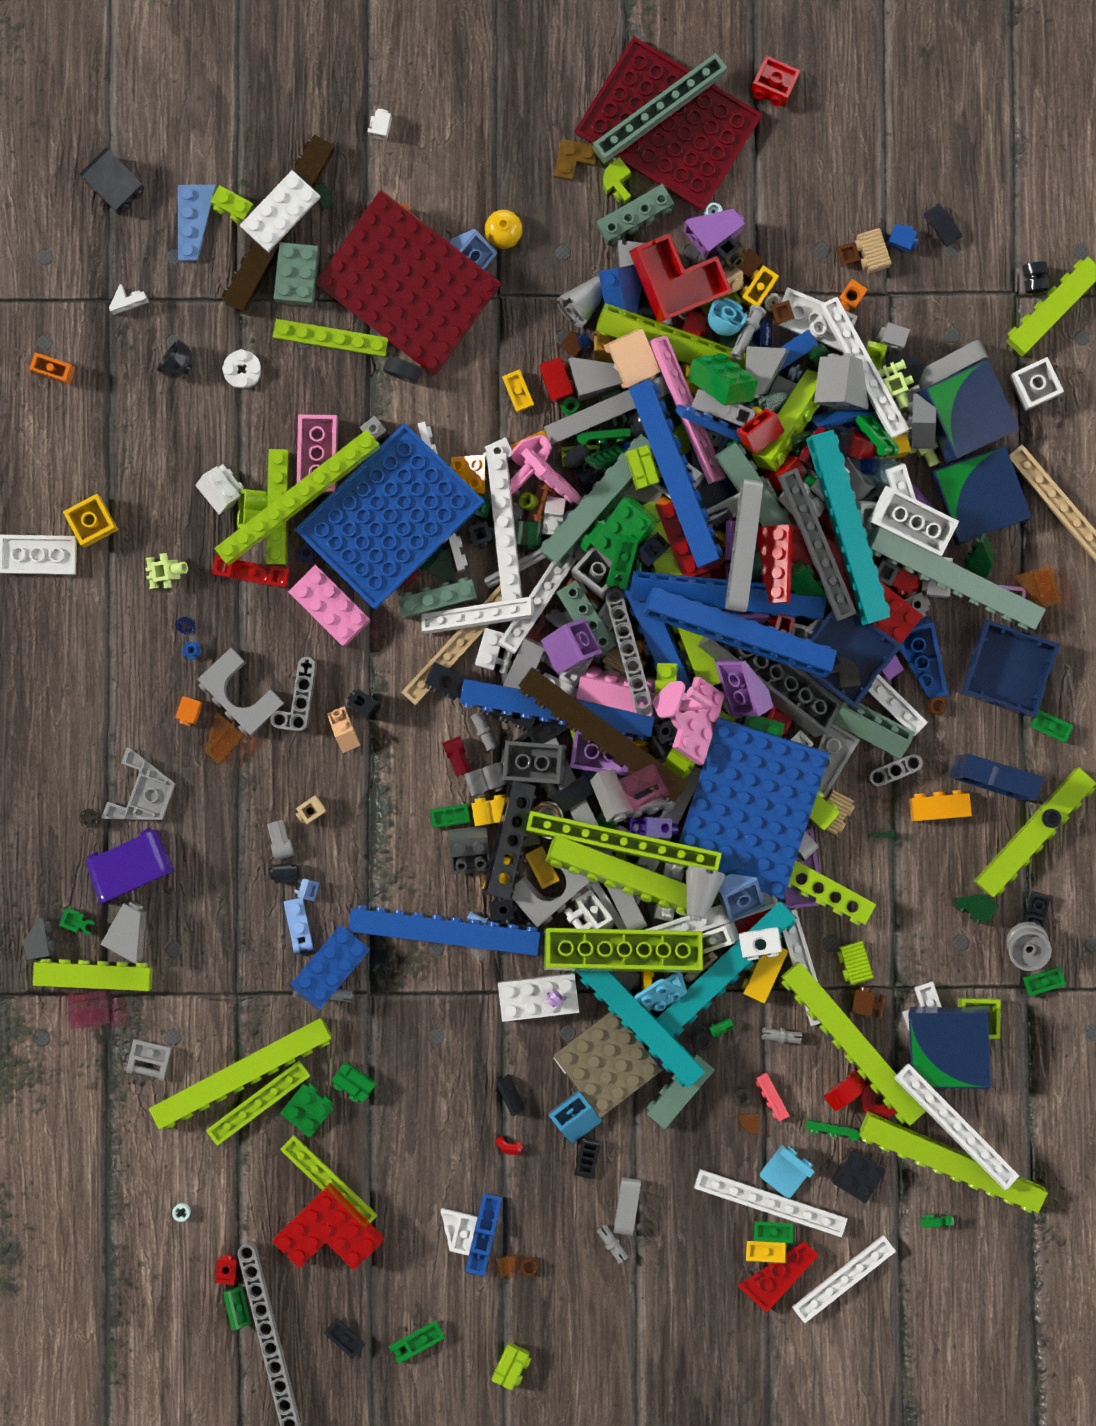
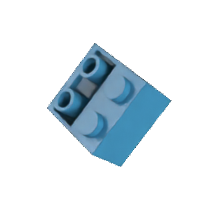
[549,1090,603,1144]

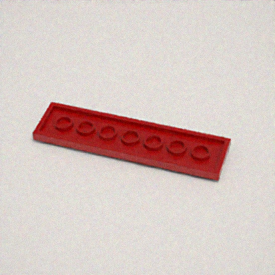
[792,526,923,644]

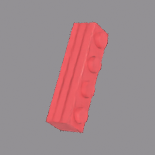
[755,1072,789,1121]

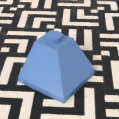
[450,229,497,269]
[717,874,765,922]

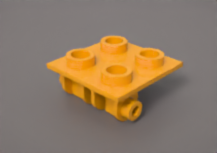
[451,455,486,495]

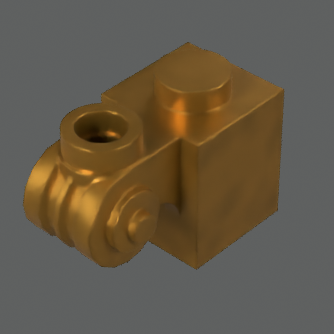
[594,328,613,363]

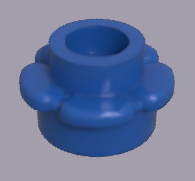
[182,641,201,660]

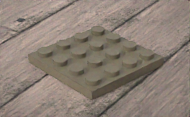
[553,1012,662,1118]

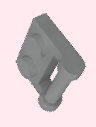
[126,1039,172,1081]

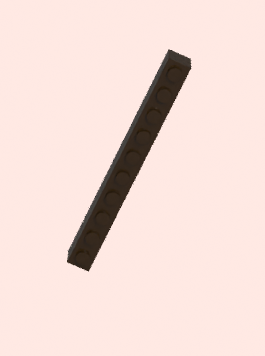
[222,135,335,315]
[518,667,689,803]

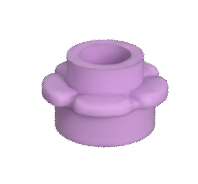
[546,989,564,1007]

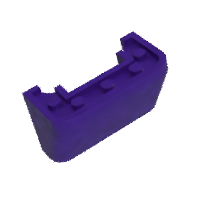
[85,828,176,904]

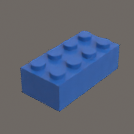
[289,925,370,1011]

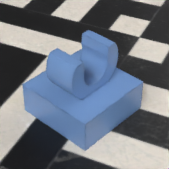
[294,878,320,901]

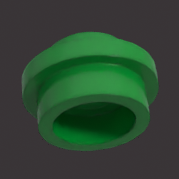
[561,397,580,416]

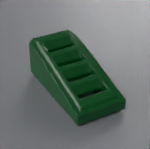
[585,446,626,470]

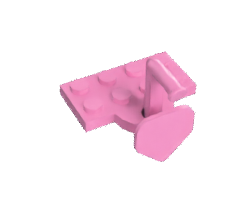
[510,435,582,505]
[652,677,725,765]

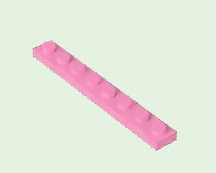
[649,335,726,484]

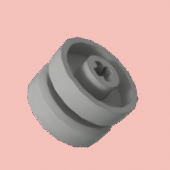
[1006,922,1052,971]

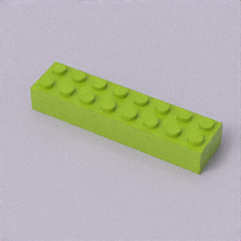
[544,928,703,973]

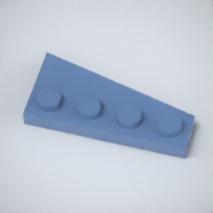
[178,185,217,262]

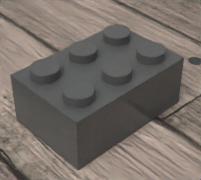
[502,741,567,785]

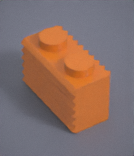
[29,352,75,386]

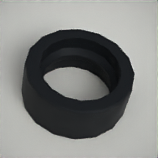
[383,356,421,384]

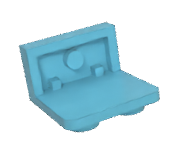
[634,973,687,1012]
[760,1145,815,1198]

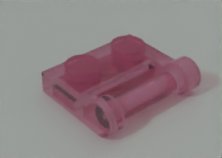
[618,763,669,812]
[67,989,111,1029]

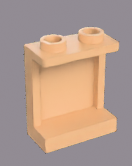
[603,329,661,388]

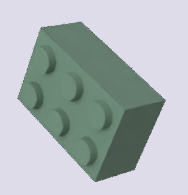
[274,242,320,307]

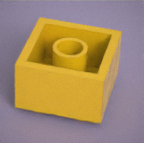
[63,494,118,548]

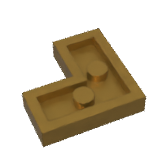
[554,139,597,181]

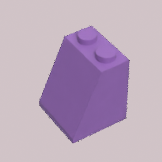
[683,209,745,260]
[541,618,602,675]

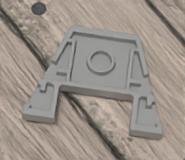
[102,747,176,820]

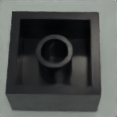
[830,1148,886,1204]

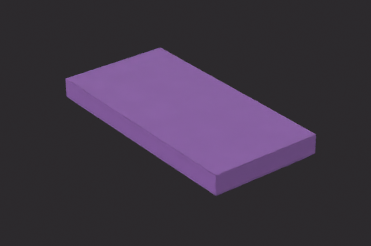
[784,828,822,909]

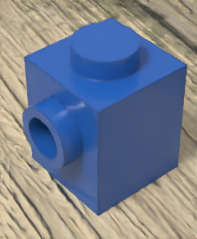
[887,224,918,254]

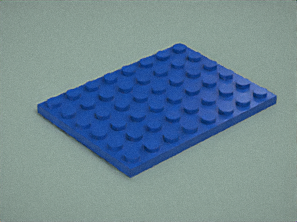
[295,423,485,610]
[679,717,830,899]

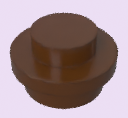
[928,696,947,715]
[520,1257,539,1277]

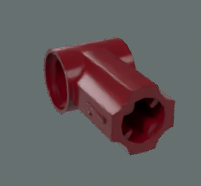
[442,736,471,777]

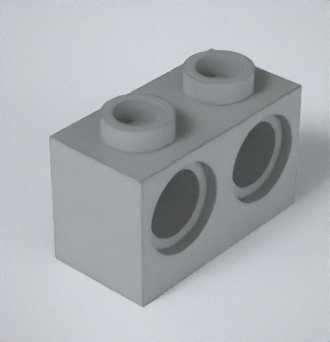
[876,322,910,353]

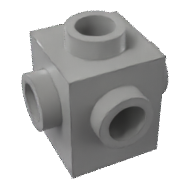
[905,592,930,617]

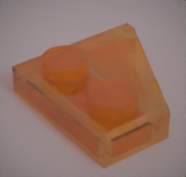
[1014,566,1062,608]
[204,712,245,765]

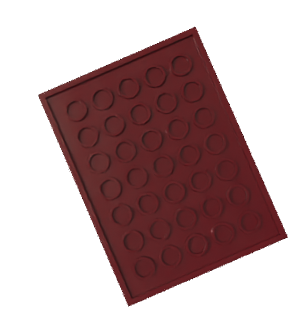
[574,36,763,212]
[315,190,502,376]

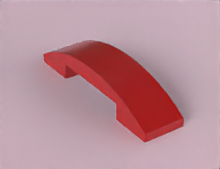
[212,555,290,588]

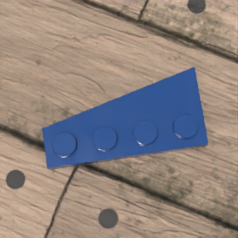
[675,404,742,443]

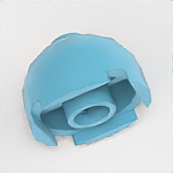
[707,298,747,336]

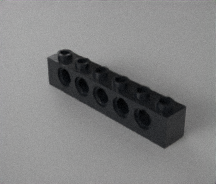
[425,662,537,731]
[483,781,537,900]

